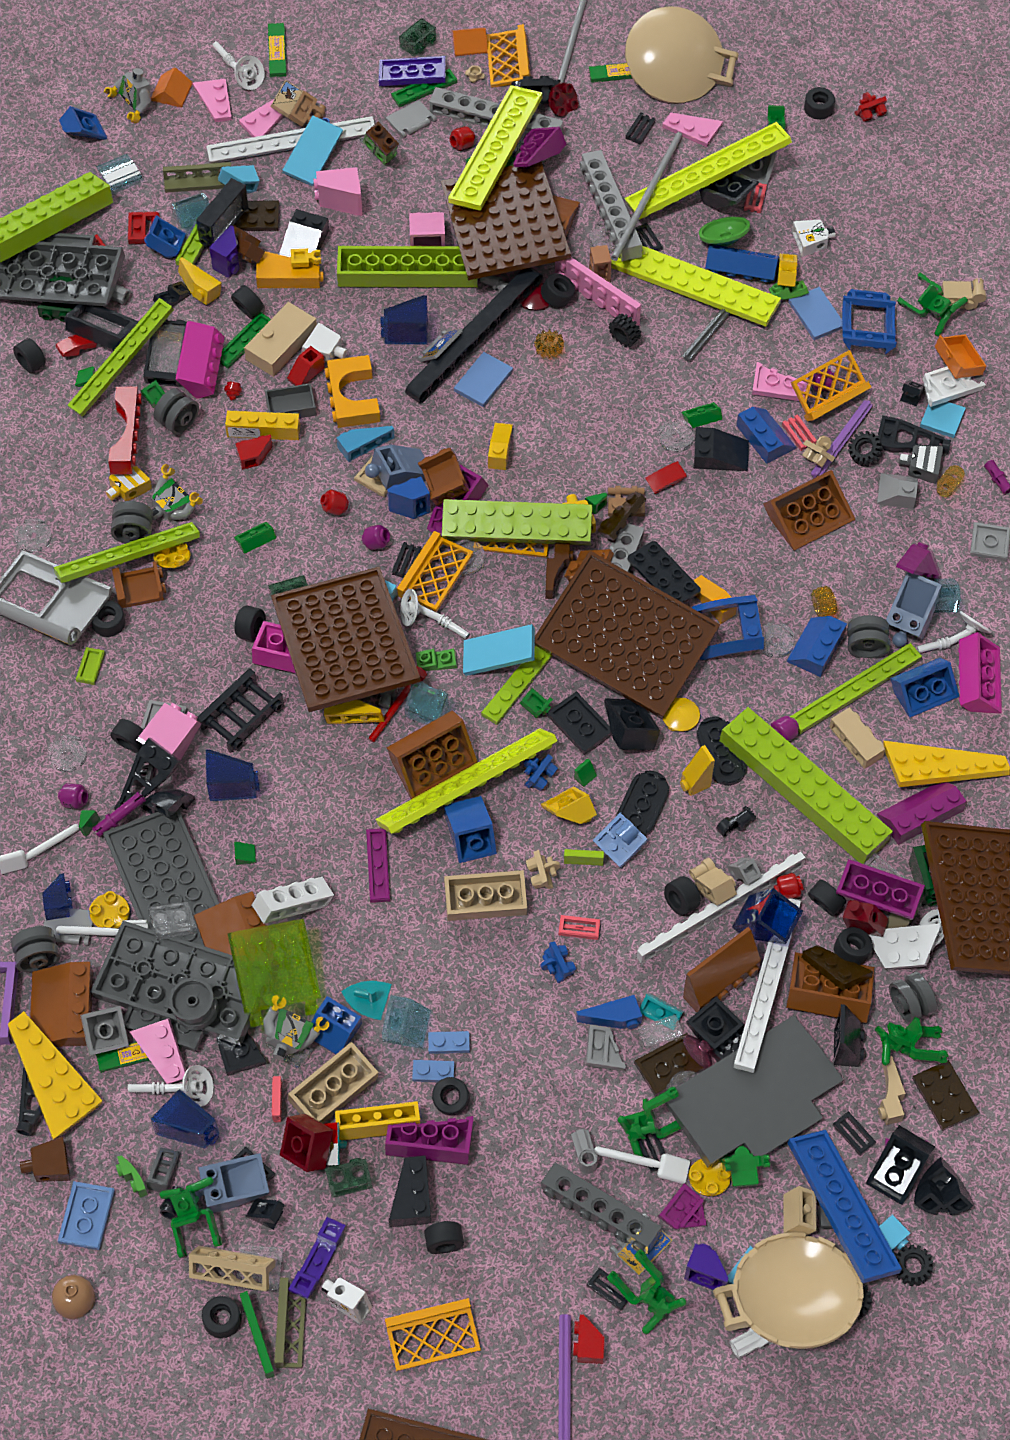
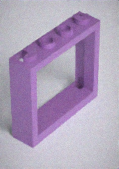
[0,962,18,1045]

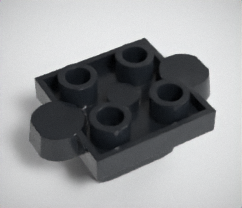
[512,76,561,104]

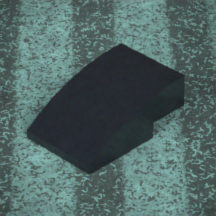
[686,997,744,1062]

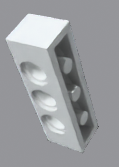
[252,877,334,924]

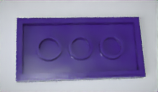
[379,56,446,86]

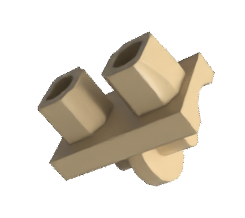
[802,436,835,467]
[526,850,560,889]

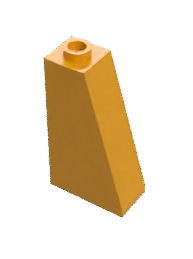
[256,251,324,288]

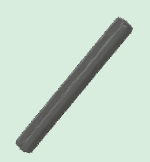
[683,309,730,361]

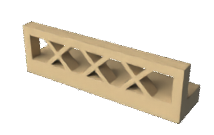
[189,1246,275,1291]

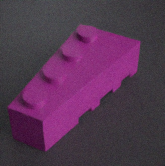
[385,1116,474,1165]

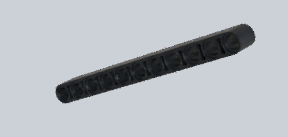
[405,267,543,403]

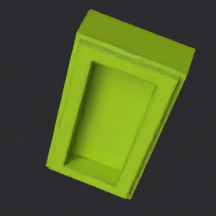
[76,647,105,685]
[564,849,604,866]

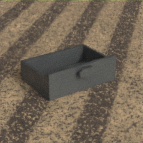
[265,383,316,418]

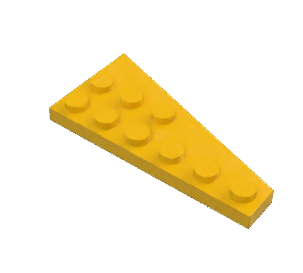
[883,740,1010,787]
[8,1012,102,1140]

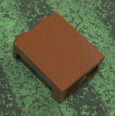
[418,448,470,506]
[112,561,166,608]

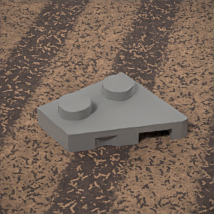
[585,1024,626,1071]

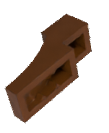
[233,225,265,263]
[545,543,573,599]

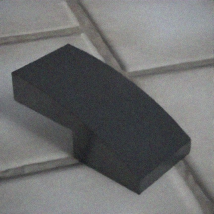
[153,281,191,307]

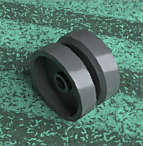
[153,388,199,435]
[111,501,153,544]
[847,615,890,658]
[11,926,60,972]
[889,971,937,1024]
[169,978,219,1030]

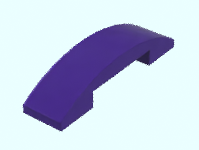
[288,1217,346,1299]

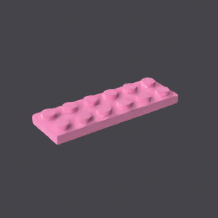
[555,257,641,326]

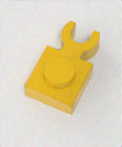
[291,248,321,268]

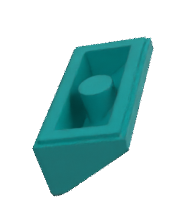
[640,993,684,1031]

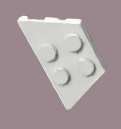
[923,367,986,407]
[868,923,942,970]

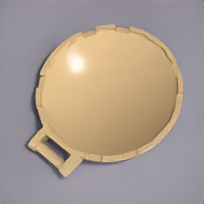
[625,6,739,104]
[713,1232,863,1349]

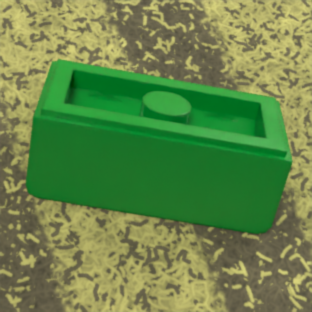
[681,402,722,429]
[234,522,277,554]

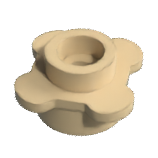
[465,65,485,82]

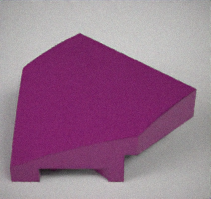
[657,1183,706,1229]

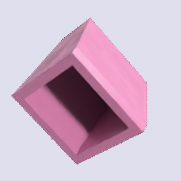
[313,167,362,216]
[409,212,445,246]
[137,703,201,760]

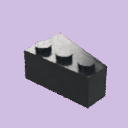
[389,1156,431,1228]

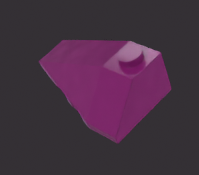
[513,127,567,167]
[427,465,489,537]
[896,542,942,579]

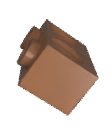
[589,245,612,283]

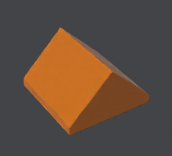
[451,27,488,56]
[151,67,193,108]

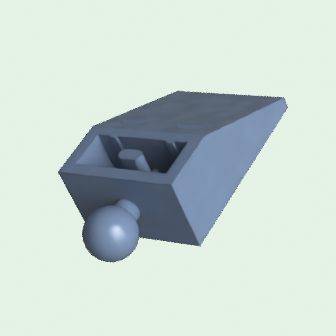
[365,445,426,489]
[886,572,943,647]
[195,1153,269,1213]

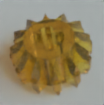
[534,329,564,359]
[811,586,838,617]

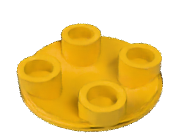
[153,543,191,568]
[663,698,700,731]
[89,891,130,929]
[689,1159,731,1196]

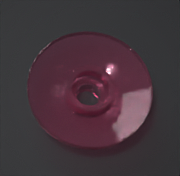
[683,1034,713,1069]

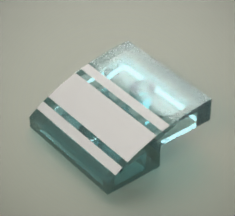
[96,154,143,191]

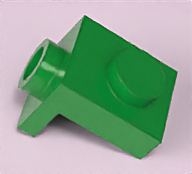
[767,105,785,129]
[140,380,165,408]
[519,688,553,718]

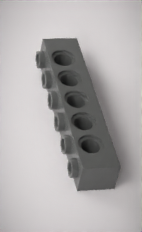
[541,1162,662,1254]

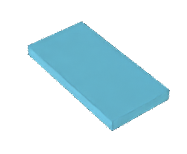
[282,116,343,186]
[463,624,535,676]

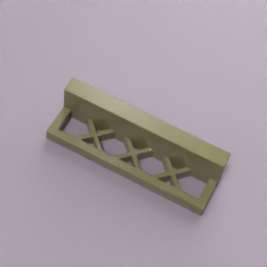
[162,162,231,193]
[274,1277,306,1369]

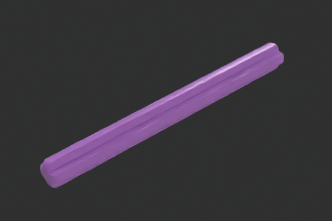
[811,400,872,478]
[558,1314,571,1440]

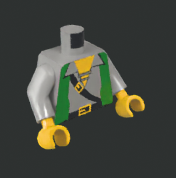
[104,68,151,123]
[151,464,203,522]
[263,995,329,1060]

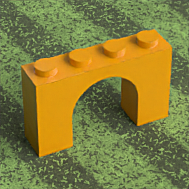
[324,355,380,428]

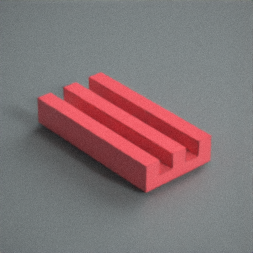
[744,183,767,213]
[782,415,817,451]
[558,915,600,940]
[272,1076,282,1122]

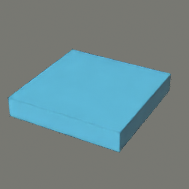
[920,402,966,438]

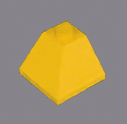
[541,786,597,824]

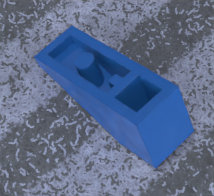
[576,995,642,1029]

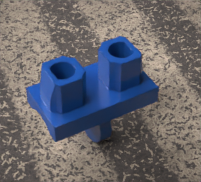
[523,754,558,791]
[540,941,576,983]

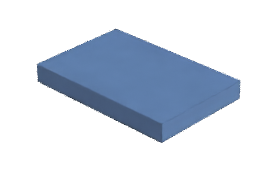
[788,287,842,340]
[454,352,513,407]
[58,1181,115,1250]

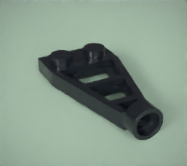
[877,415,951,454]
[113,738,181,817]
[16,1059,69,1136]

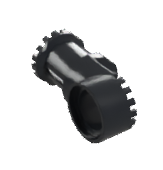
[716,806,756,837]

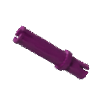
[92,791,146,837]

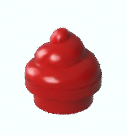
[224,382,242,401]

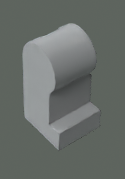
[727,857,762,885]

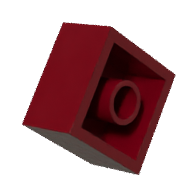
[279,1113,333,1172]

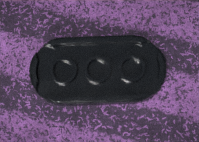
[696,716,747,786]
[616,770,669,837]

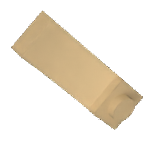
[878,1056,905,1125]

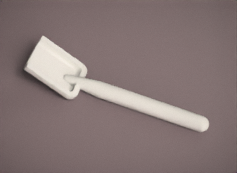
[0,824,79,874]
[56,920,148,936]
[594,1147,690,1184]

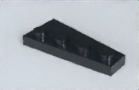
[216,1032,266,1075]

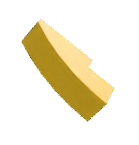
[777,253,797,287]

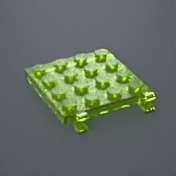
[227,918,321,1028]

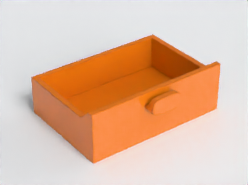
[935,334,986,379]

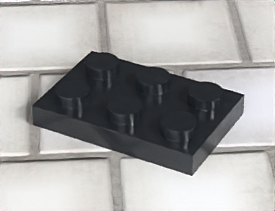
[547,691,612,755]

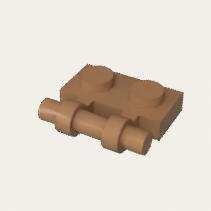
[288,90,326,127]
[608,486,645,516]

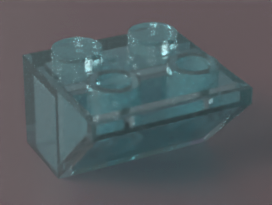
[171,192,209,228]
[929,578,961,613]
[404,682,449,725]
[382,995,431,1049]

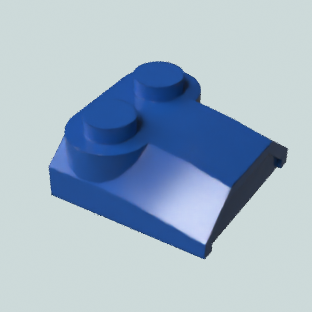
[144,215,186,258]

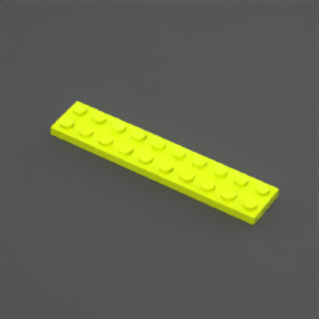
[448,85,543,211]
[625,122,792,220]
[611,246,781,327]
[375,728,557,834]

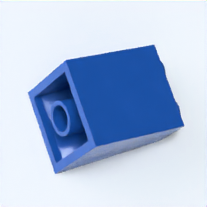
[444,796,497,863]

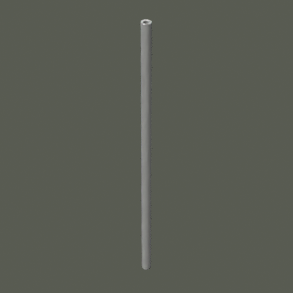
[558,0,587,83]
[611,132,682,261]

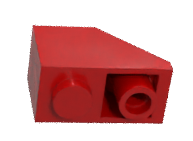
[287,346,325,386]
[235,434,273,470]
[573,1314,604,1364]

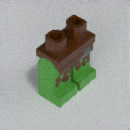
[362,121,399,165]

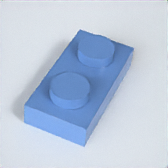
[428,1031,470,1054]
[412,1060,454,1082]

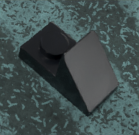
[900,380,925,406]
[246,1198,285,1230]

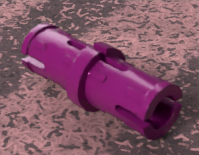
[984,460,1010,495]

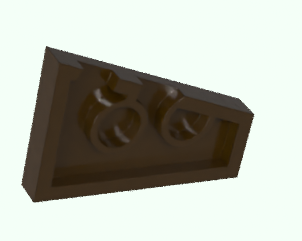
[597,491,646,541]
[801,945,873,991]

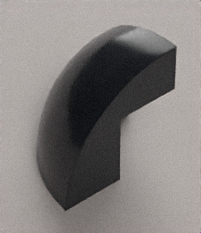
[141,789,195,819]
[914,1157,974,1215]

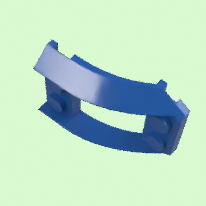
[842,289,897,354]
[691,595,764,661]

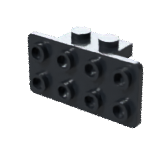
[627,541,701,603]

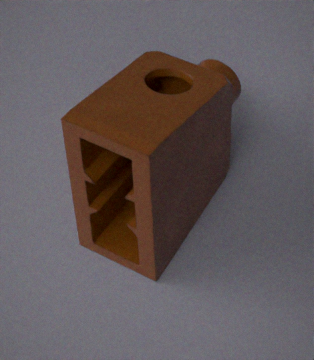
[20,1137,70,1182]

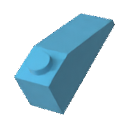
[336,426,395,462]

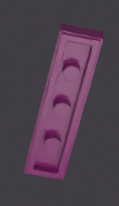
[366,828,390,903]

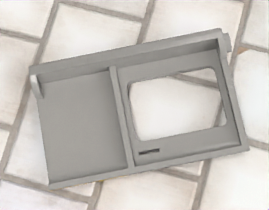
[0,550,112,645]

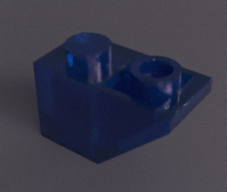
[42,873,73,921]

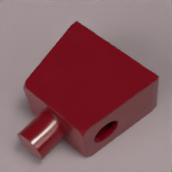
[843,900,889,937]

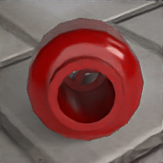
[449,126,475,151]
[320,489,349,516]
[774,873,804,900]

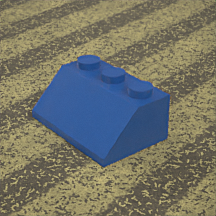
[736,407,797,464]
[787,616,847,677]
[890,658,960,718]

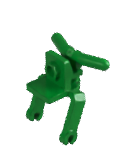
[897,272,968,337]
[875,1017,949,1066]
[617,1087,681,1157]
[719,1146,770,1187]
[159,1177,223,1258]
[607,1249,686,1334]

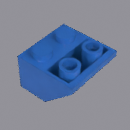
[387,477,431,519]
[312,996,362,1055]

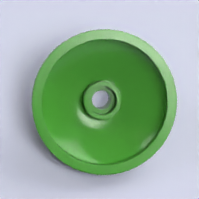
[699,217,750,246]

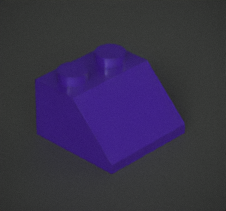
[209,225,240,278]
[684,1243,729,1290]

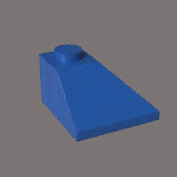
[59,106,107,140]

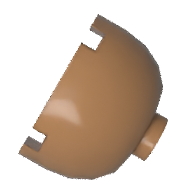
[52,1274,95,1319]

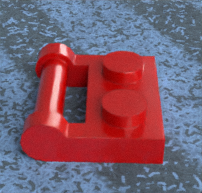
[128,212,160,244]

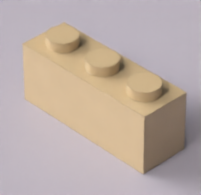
[829,707,885,769]

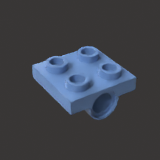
[593,813,649,868]

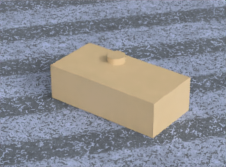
[244,302,317,377]
[444,870,527,921]
[288,1042,378,1124]

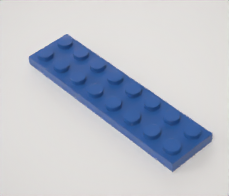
[787,1129,902,1284]

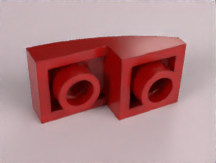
[55,335,97,357]
[645,461,688,494]

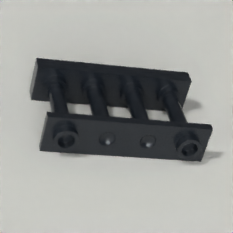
[197,668,284,753]

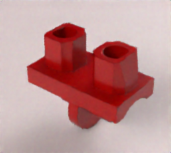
[854,92,887,122]

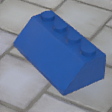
[705,245,779,282]

